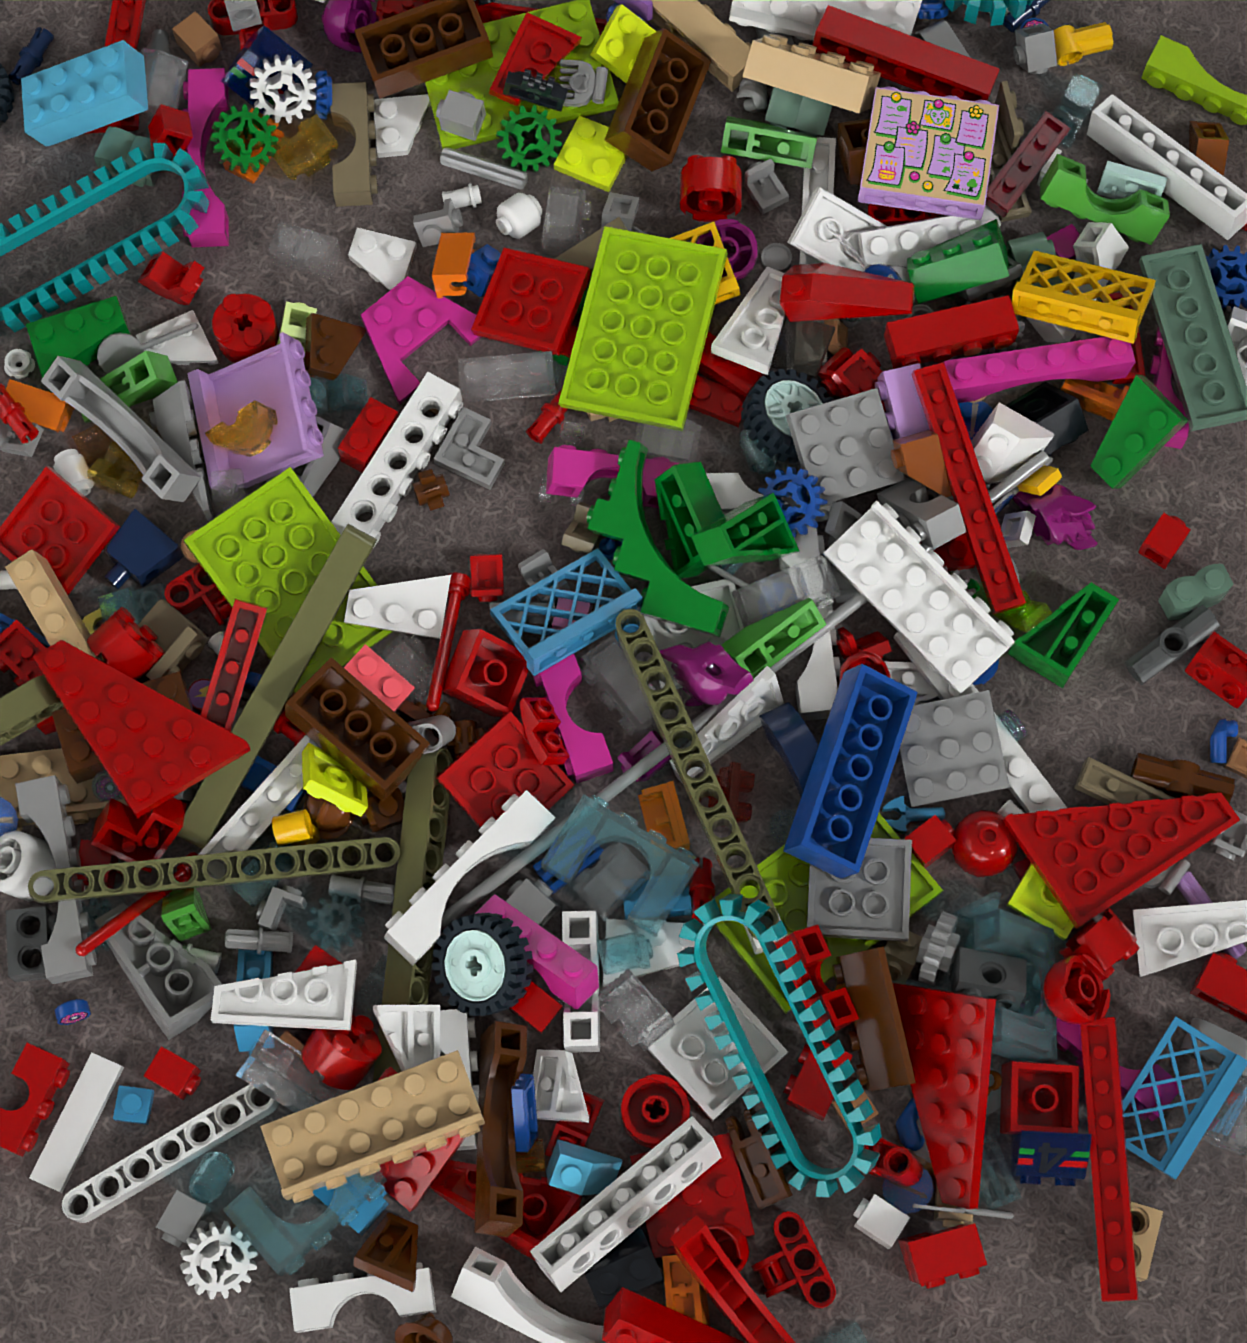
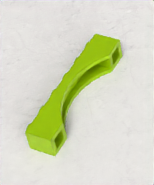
[1141,35,1247,125]

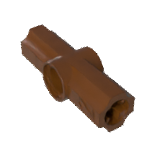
[1130,753,1235,804]

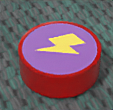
[188,679,211,712]

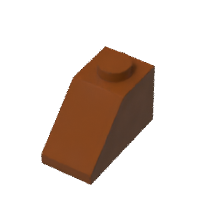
[1189,121,1229,176]
[891,430,952,497]

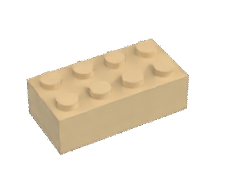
[742,34,881,113]

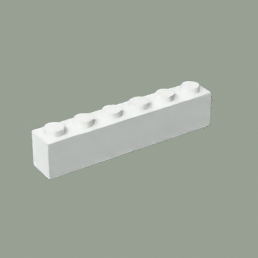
[1087,94,1247,240]

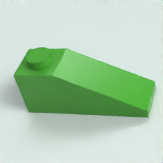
[720,116,817,169]
[81,351,178,423]
[721,598,827,679]
[161,888,212,942]

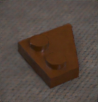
[305,313,366,381]
[353,1212,418,1292]

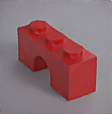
[774,924,859,1032]
[0,1043,70,1157]

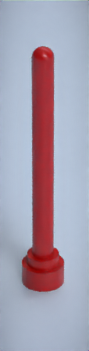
[426,572,471,712]
[75,852,198,956]

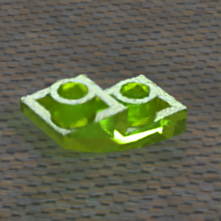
[988,590,1052,632]

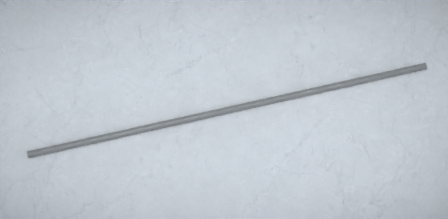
[441,451,1050,931]

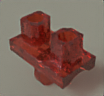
[706,762,755,827]

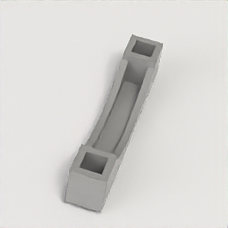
[41,356,201,502]
[15,775,97,984]

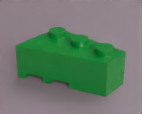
[907,219,1009,304]
[26,296,131,392]
[1090,375,1189,489]
[654,462,724,579]
[691,493,800,566]
[1007,582,1119,688]

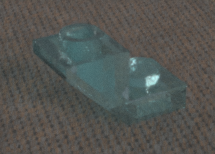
[1053,73,1103,148]
[309,373,368,414]

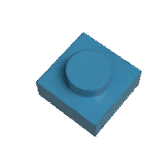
[113,1085,154,1125]

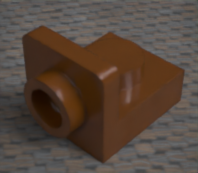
[399,699,452,736]
[360,787,405,833]

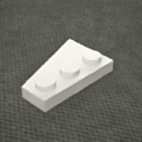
[344,575,451,639]
[603,919,705,987]

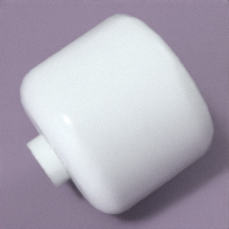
[0,831,56,902]

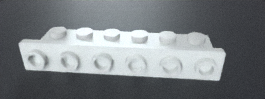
[729,0,922,41]
[823,500,1015,695]

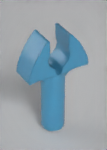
[882,796,945,834]

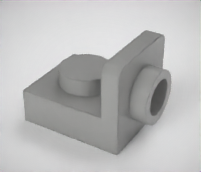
[601,192,639,231]

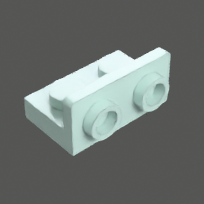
[1097,161,1167,199]

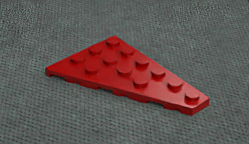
[33,640,251,818]
[1002,793,1240,929]
[892,982,996,1209]

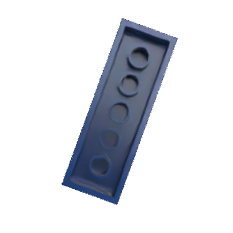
[783,664,918,879]

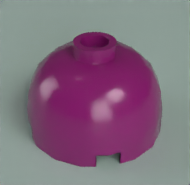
[322,0,378,53]
[697,219,758,281]

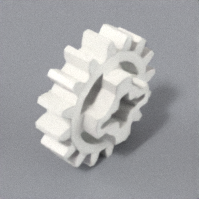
[250,55,316,124]
[180,1221,257,1299]

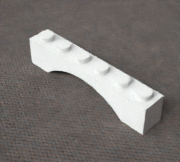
[779,525,841,721]
[384,790,555,966]
[451,1247,607,1343]

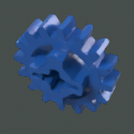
[1206,245,1247,311]
[758,467,827,538]

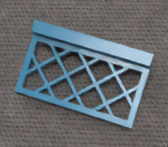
[490,548,643,676]
[1122,1016,1247,1180]

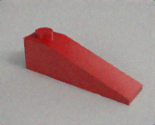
[780,263,914,322]
[431,1160,582,1261]

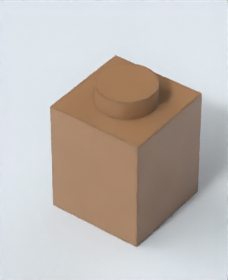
[172,11,222,67]

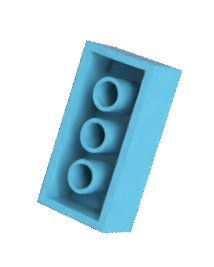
[21,40,148,146]

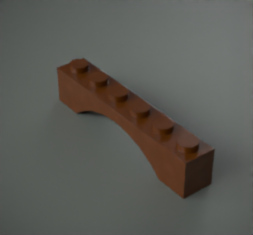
[474,1021,527,1237]

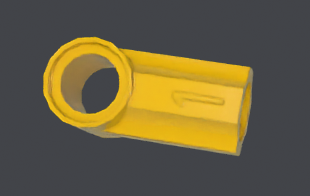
[1054,22,1114,66]
[272,809,320,846]

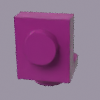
[617,731,672,782]

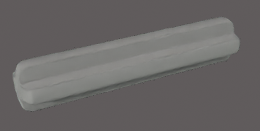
[440,147,528,190]

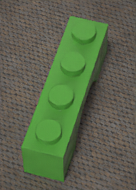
[1040,154,1170,245]

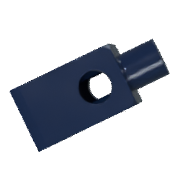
[104,509,184,590]

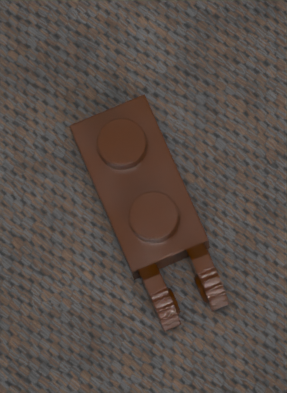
[725,1107,793,1210]

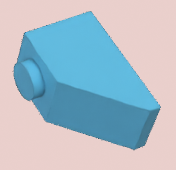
[546,1139,623,1195]

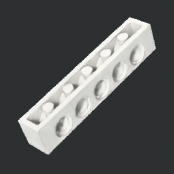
[331,372,464,548]
[530,1116,722,1292]

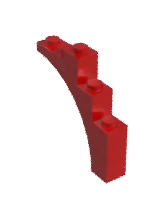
[670,1215,796,1343]

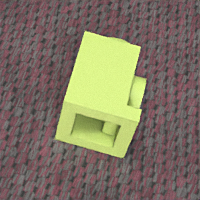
[276,301,317,352]

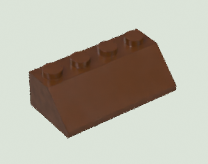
[285,657,430,802]
[832,946,916,1091]

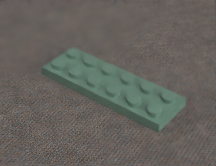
[1139,244,1247,431]

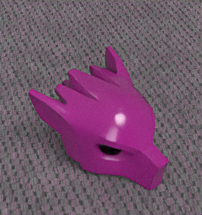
[1012,484,1098,550]
[660,641,754,707]

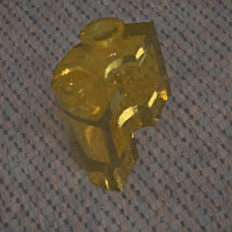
[273,114,338,180]
[205,400,278,457]
[87,441,143,499]

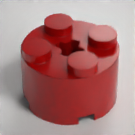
[680,155,742,222]
[212,294,279,363]
[87,607,165,681]
[1059,908,1140,982]
[301,1015,382,1090]
[621,1074,690,1148]

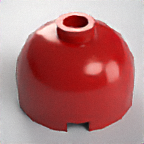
[952,810,1018,877]
[1043,954,1110,1024]

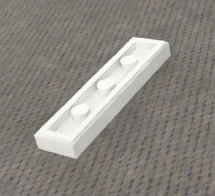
[29,1052,124,1193]

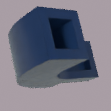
[759,702,818,798]

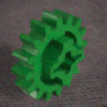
[210,104,279,174]
[496,105,562,173]

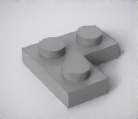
[434,407,505,490]

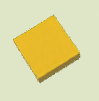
[1017,465,1062,496]

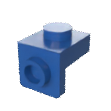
[460,244,501,297]

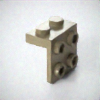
[138,599,210,680]

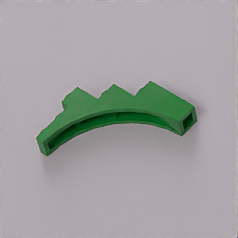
[587,440,730,638]

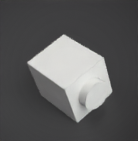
[853,1194,910,1250]

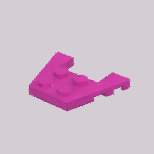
[361,276,481,404]

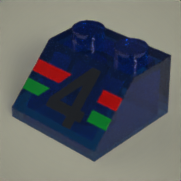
[221,25,313,118]
[1011,1130,1092,1187]

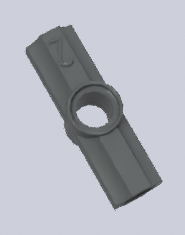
[1124,604,1220,685]

